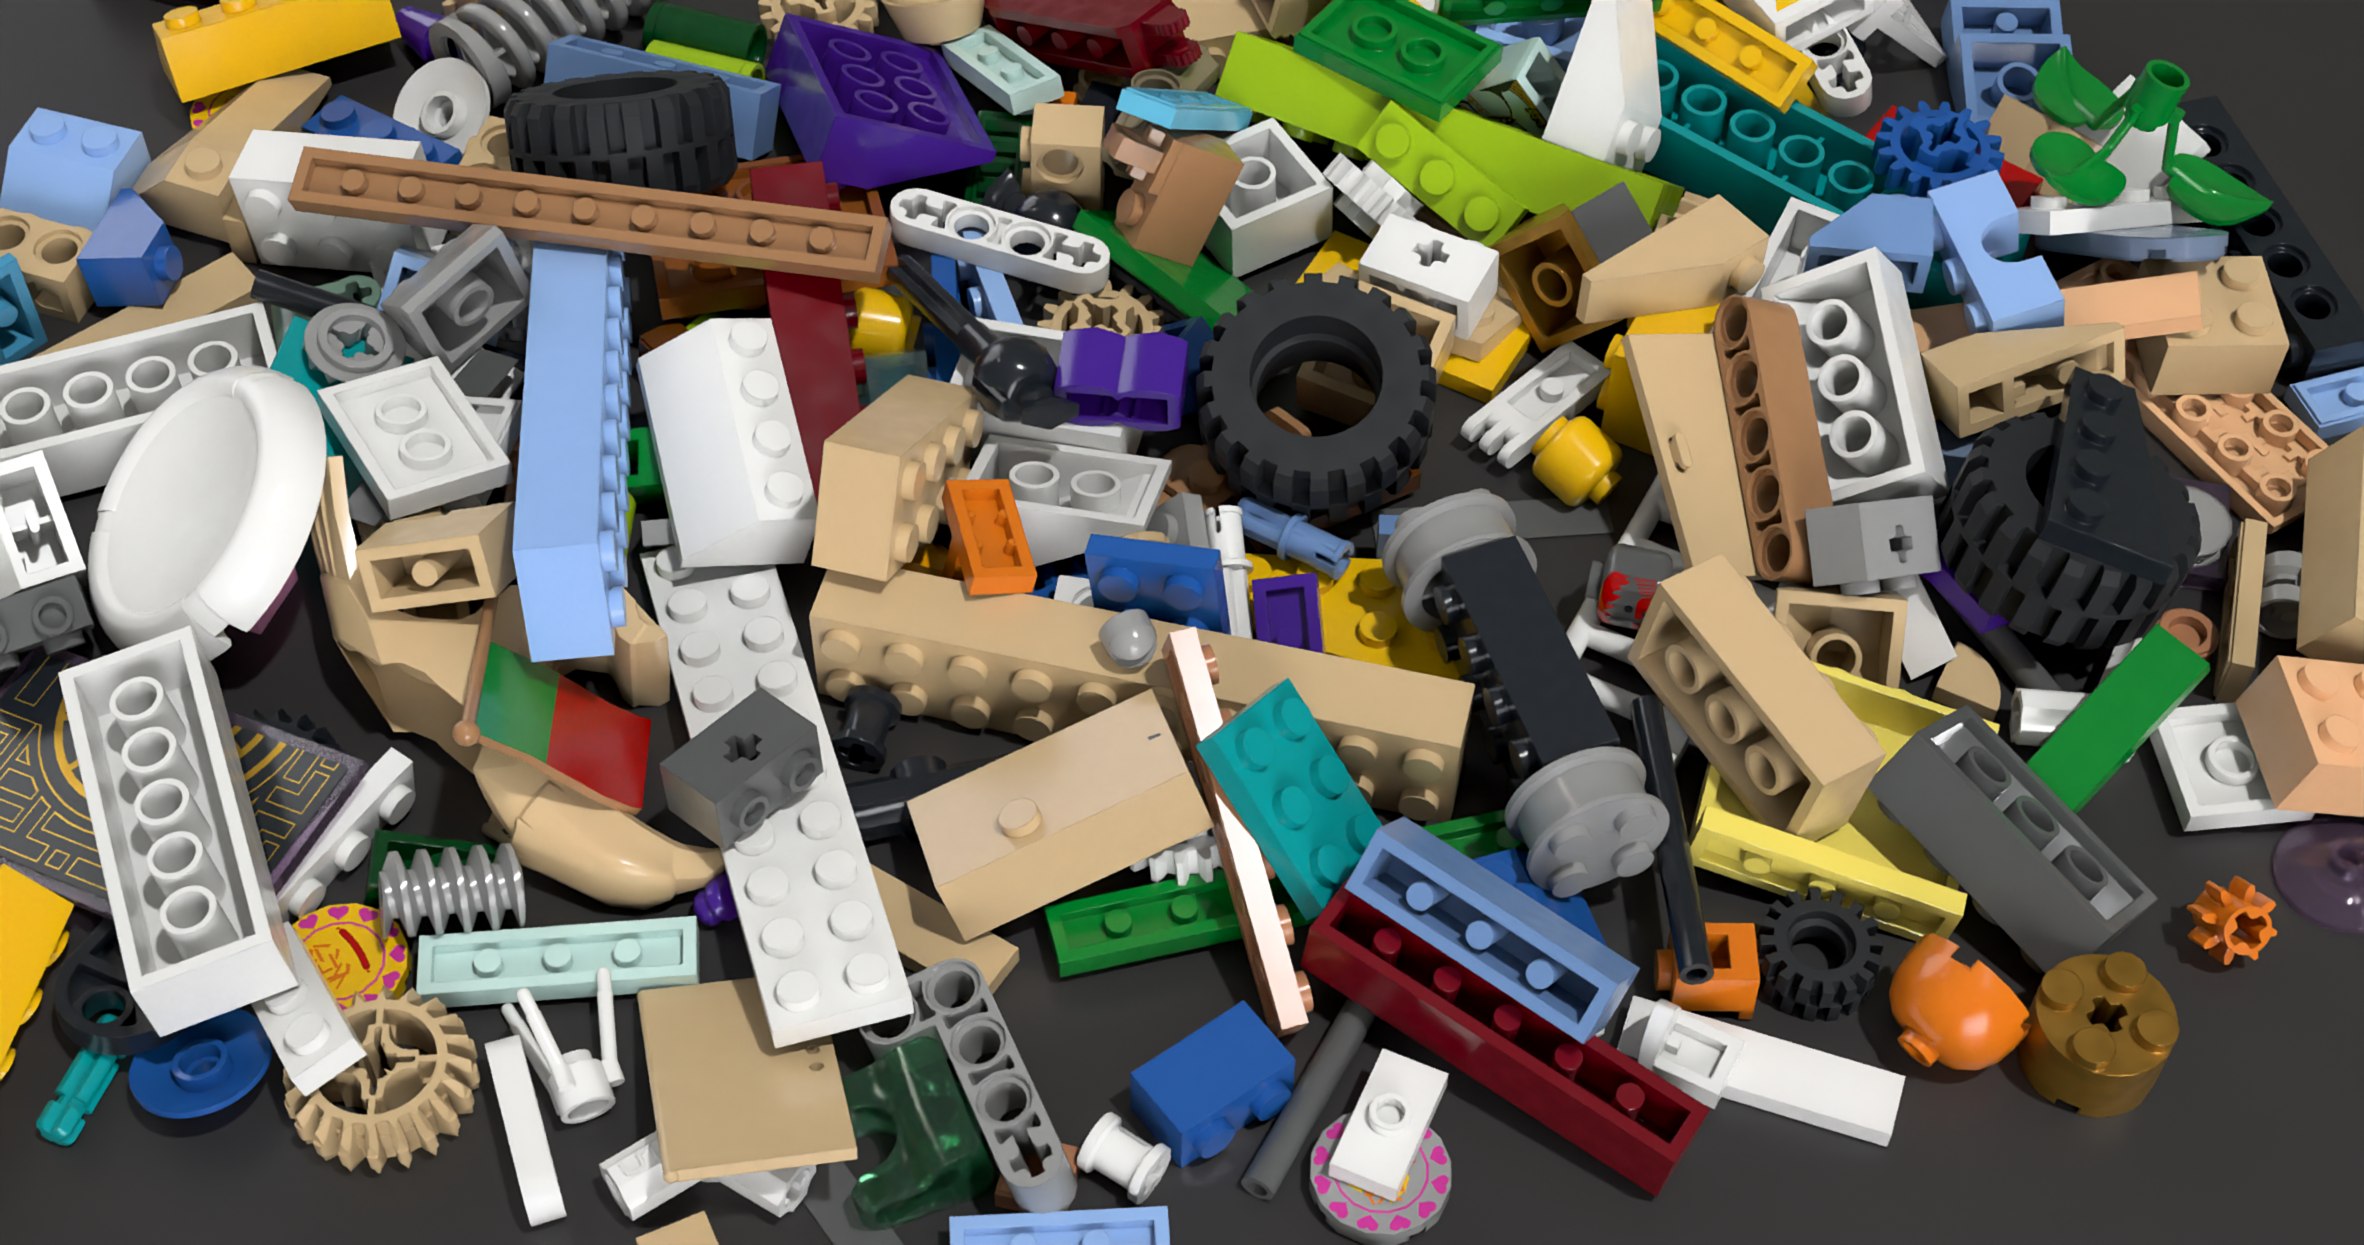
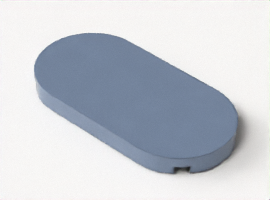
[2034,225,2229,262]

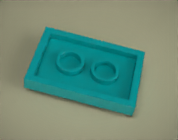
[1195,678,1382,921]

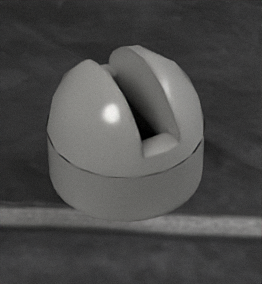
[1099,609,1157,668]

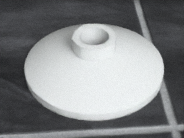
[393,58,490,157]

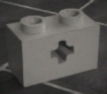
[1805,495,1941,596]

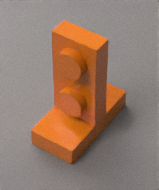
[941,479,1037,595]

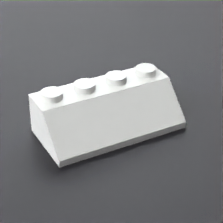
[1761,246,1950,506]
[636,318,817,568]

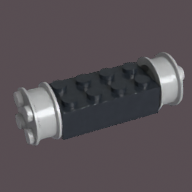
[1382,488,1670,898]

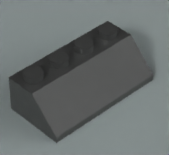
[1867,704,2158,976]

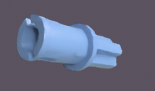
[1237,496,1354,580]

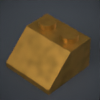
[1488,203,1624,353]

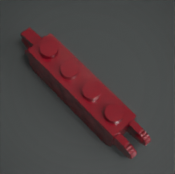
[983,0,1202,79]

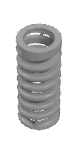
[429,0,667,111]

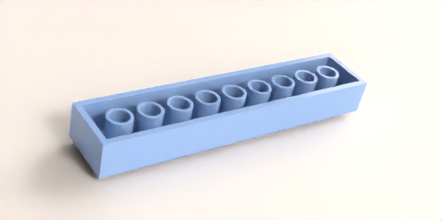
[512,241,633,662]

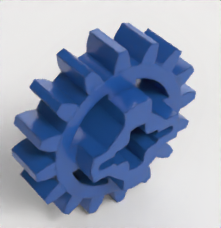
[1872,101,2005,198]

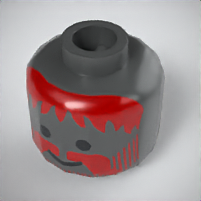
[1585,543,1680,631]

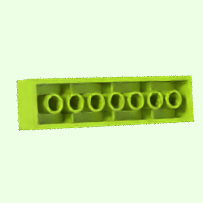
[1215,31,1685,232]

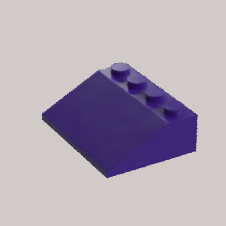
[765,13,997,189]

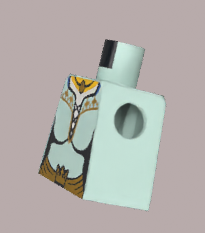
[1456,37,1565,137]

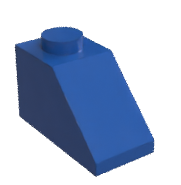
[76,188,184,307]

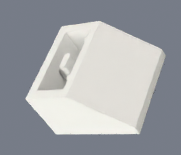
[0,450,87,599]

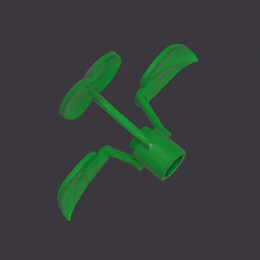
[2029,46,2274,226]

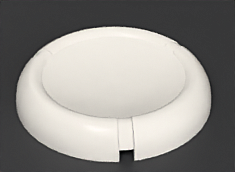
[88,366,326,661]

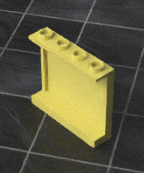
[1689,661,2000,942]

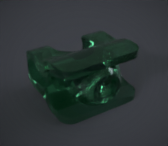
[841,1036,997,1230]

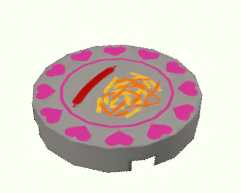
[1309,1112,1451,1245]

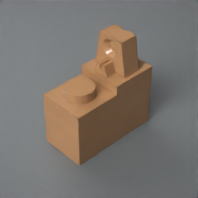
[1103,122,1244,267]

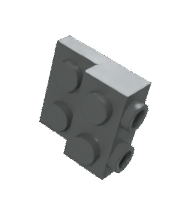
[0,575,95,673]

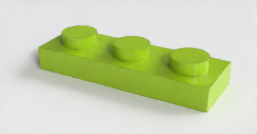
[1355,100,1530,247]

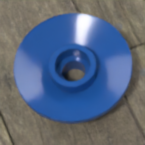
[128,1009,273,1119]

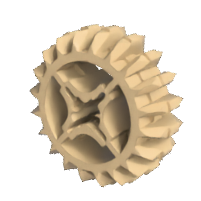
[283,985,480,1174]

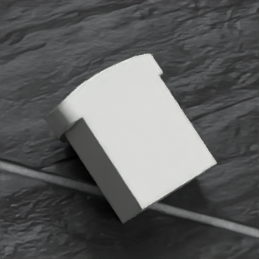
[1637,999,1745,1109]

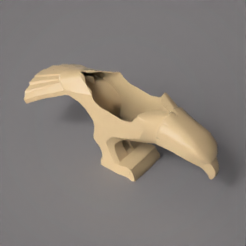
[310,456,725,910]

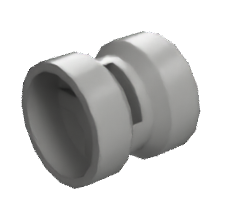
[2258,551,2302,639]

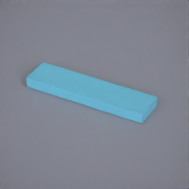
[1116,87,1253,131]

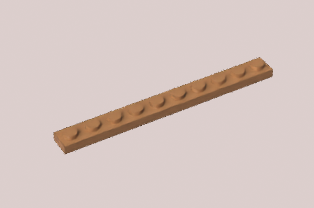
[287,146,892,284]

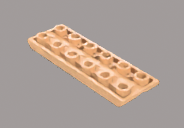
[2056,258,2329,534]

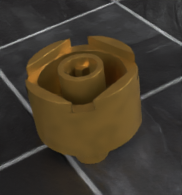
[2018,951,2180,1118]

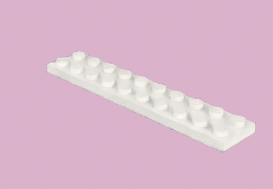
[640,546,914,1049]

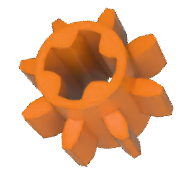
[2186,876,2278,965]

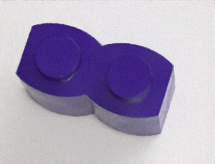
[1054,327,1188,431]

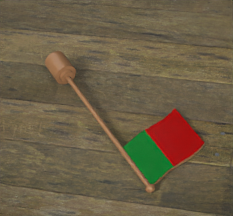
[452,435,651,816]

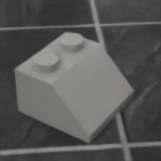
[380,224,531,374]

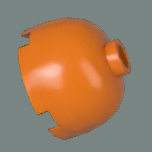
[1889,933,2032,1070]

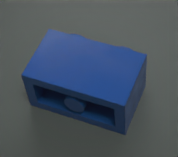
[1130,1000,1296,1169]

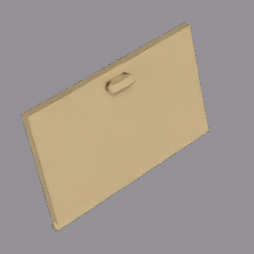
[1621,333,1767,581]
[637,977,857,1183]

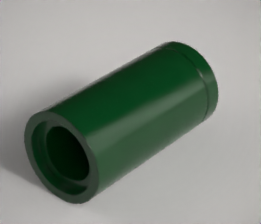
[643,0,767,65]

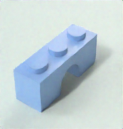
[1927,170,2065,335]

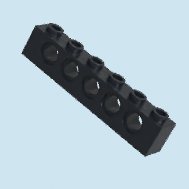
[2177,95,2364,383]

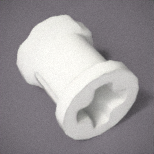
[1076,1112,1171,1204]

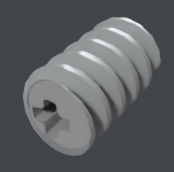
[378,843,526,939]

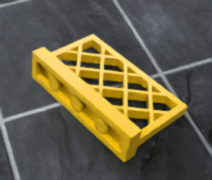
[1653,0,1831,119]

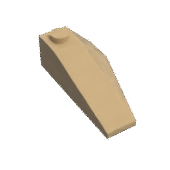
[132,68,332,243]

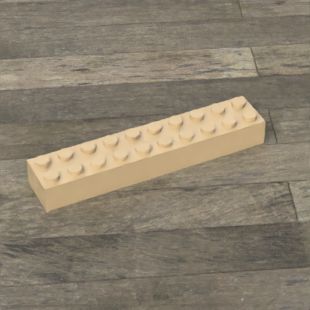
[809,569,1475,822]

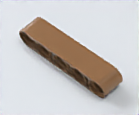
[1714,294,1833,586]

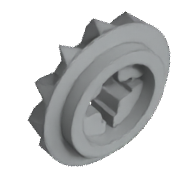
[302,303,406,385]

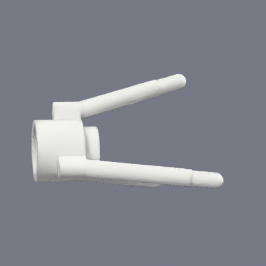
[501,966,625,1124]

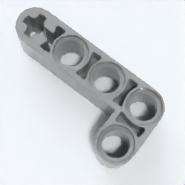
[859,958,1077,1214]

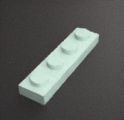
[416,916,700,1007]

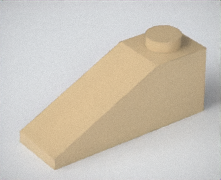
[1576,194,1769,324]
[1920,322,2125,439]

